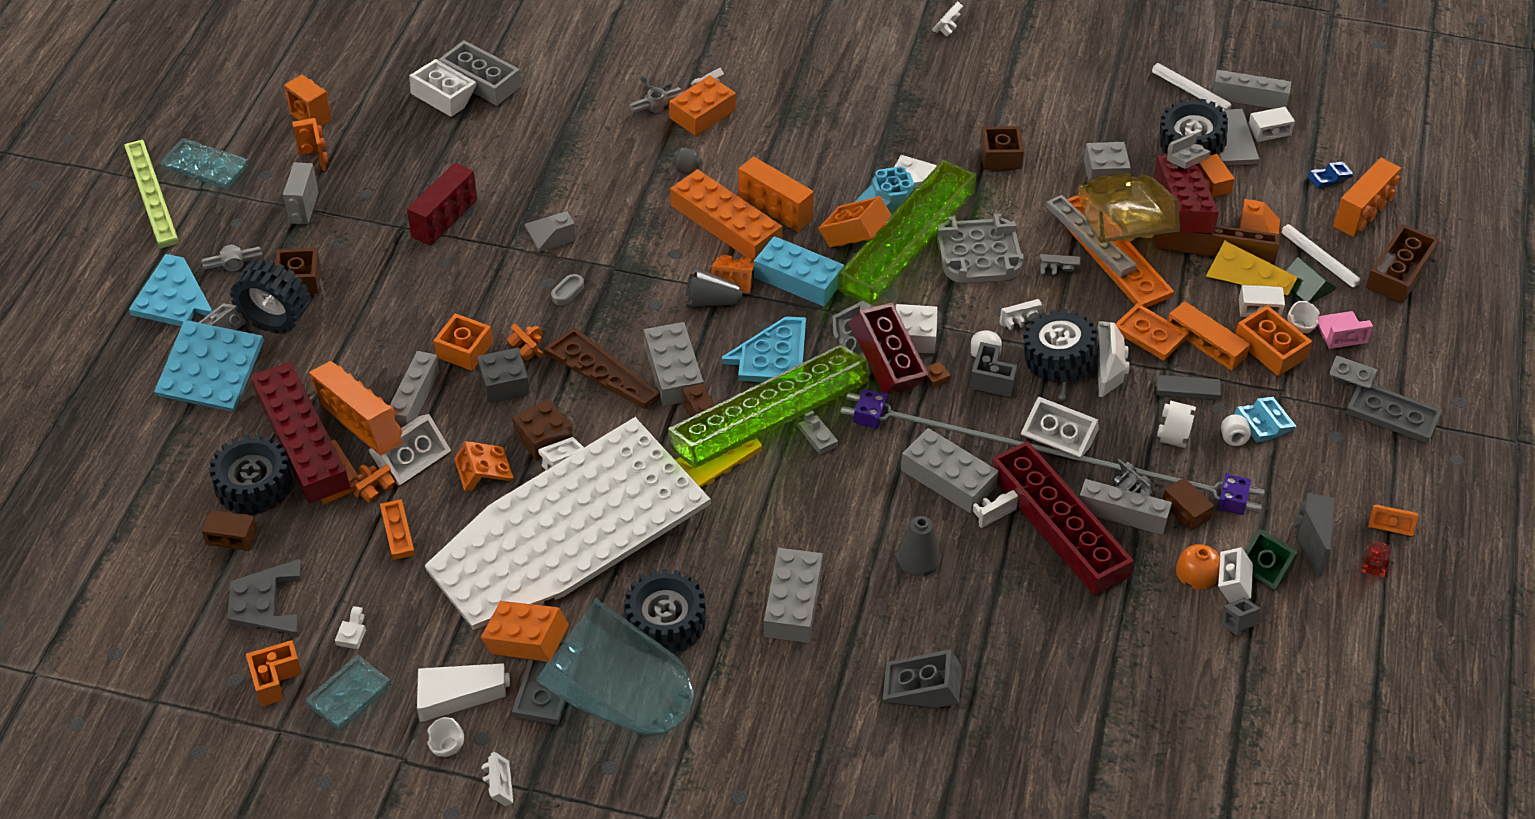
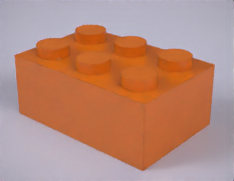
[669,75,736,136]
[818,196,892,248]
[1235,305,1312,377]
[481,600,569,662]

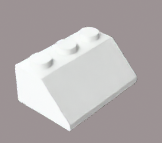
[409,59,477,117]
[1021,396,1099,458]
[368,414,451,486]

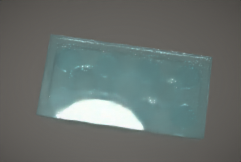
[161,138,249,189]

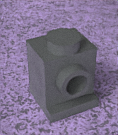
[1222,598,1260,636]

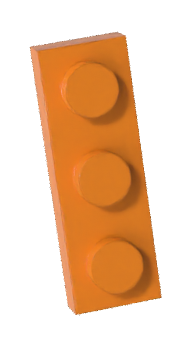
[380,499,415,560]

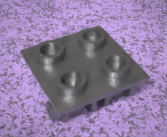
[1114,459,1156,498]

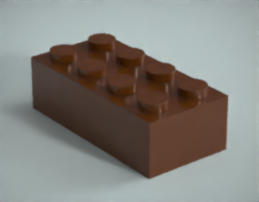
[1366,224,1440,303]

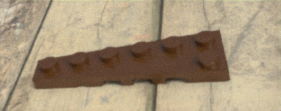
[544,327,660,409]

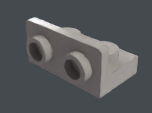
[1167,133,1210,169]
[198,303,246,330]
[1329,356,1377,389]

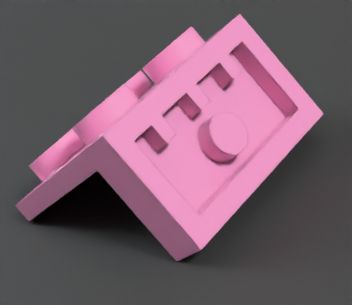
[1317,311,1373,349]

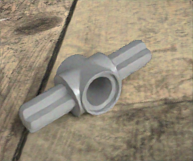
[630,88,682,113]
[201,245,262,272]

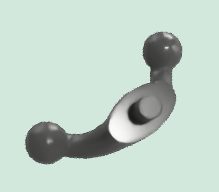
[640,75,673,92]

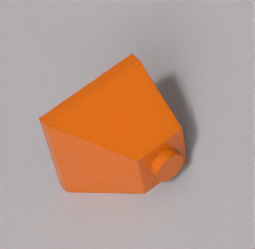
[1239,199,1280,234]

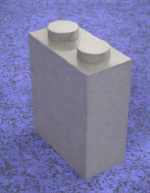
[283,162,319,224]

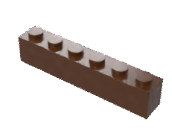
[1155,217,1279,265]

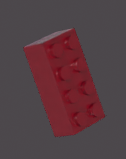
[407,163,477,246]
[848,302,928,394]

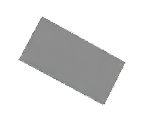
[1219,109,1259,166]

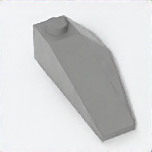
[832,301,874,382]

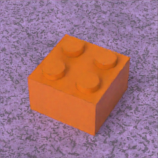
[284,75,331,126]
[433,313,493,371]

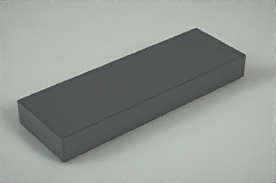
[1156,375,1221,400]

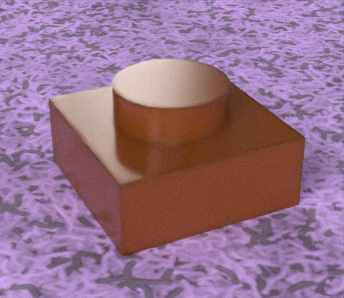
[925,361,951,388]

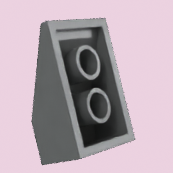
[1294,493,1334,577]
[883,649,962,708]

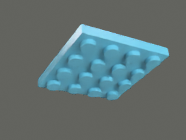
[154,320,264,412]

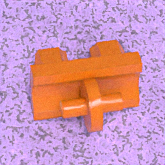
[506,324,544,361]
[353,464,395,503]

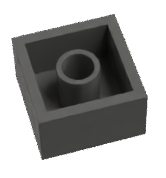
[477,347,529,403]

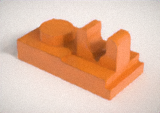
[1368,504,1418,536]

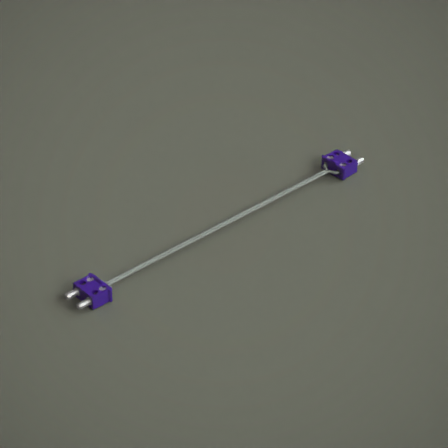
[841,389,1265,515]

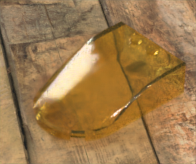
[1078,173,1180,243]

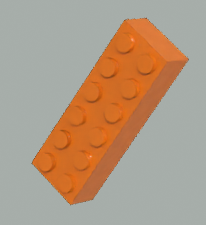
[670,169,782,261]
[309,361,403,456]

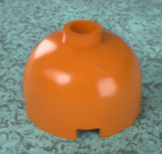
[1176,544,1220,590]

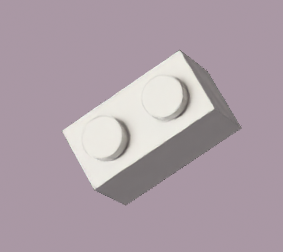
[1248,107,1295,142]
[1238,285,1285,317]
[1218,547,1253,603]

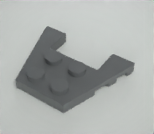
[228,559,302,637]

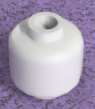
[1221,414,1251,446]

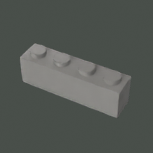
[1212,70,1291,109]
[390,351,439,428]
[1079,479,1172,535]

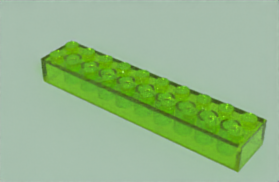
[838,159,976,306]
[668,344,869,468]

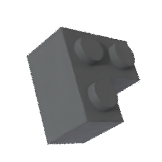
[970,342,1017,397]

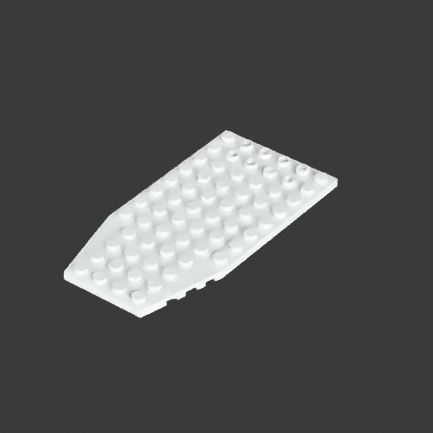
[425,417,711,630]

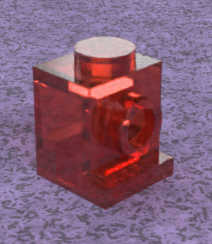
[1361,542,1392,577]

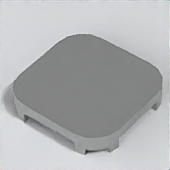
[937,213,1023,283]

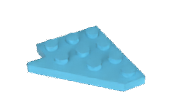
[129,254,212,327]
[722,317,806,384]

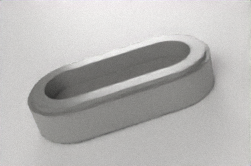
[551,274,584,305]

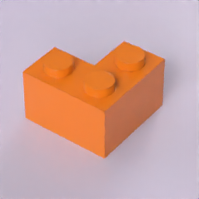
[246,640,302,707]

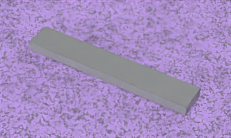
[1046,195,1137,277]

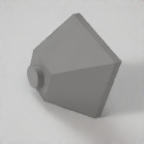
[525,211,576,252]

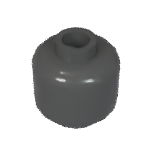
[673,148,702,174]

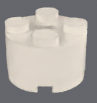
[1157,401,1196,448]

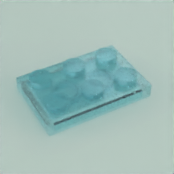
[305,654,391,731]

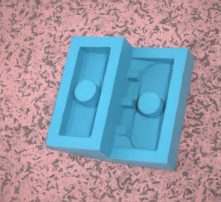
[1234,397,1296,443]

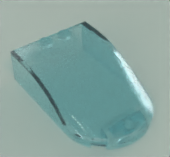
[536,598,694,735]

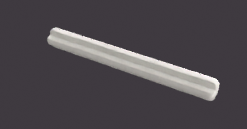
[1152,63,1232,110]
[1282,224,1360,288]

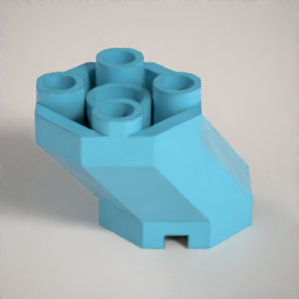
[855,166,914,222]

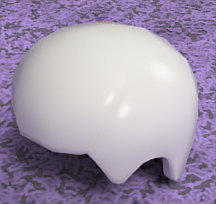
[1287,301,1320,333]
[971,330,1002,357]
[427,717,464,757]

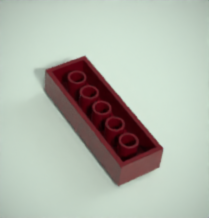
[1154,154,1219,233]

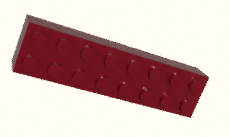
[250,361,350,504]
[991,441,1134,595]

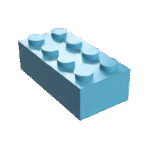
[754,236,844,307]

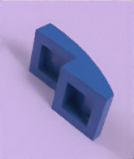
[1307,162,1354,189]

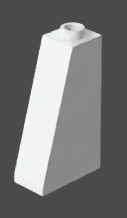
[417,664,510,722]

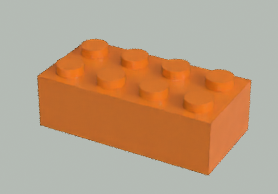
[738,156,814,232]
[1333,158,1401,237]

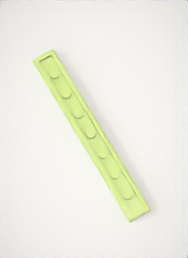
[124,140,179,249]

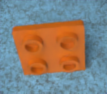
[292,118,329,172]
[711,255,754,294]
[454,441,513,492]

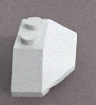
[1097,321,1129,397]

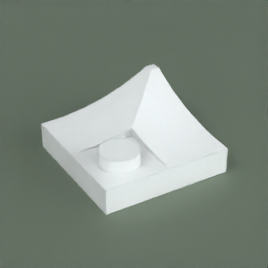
[895,155,937,188]

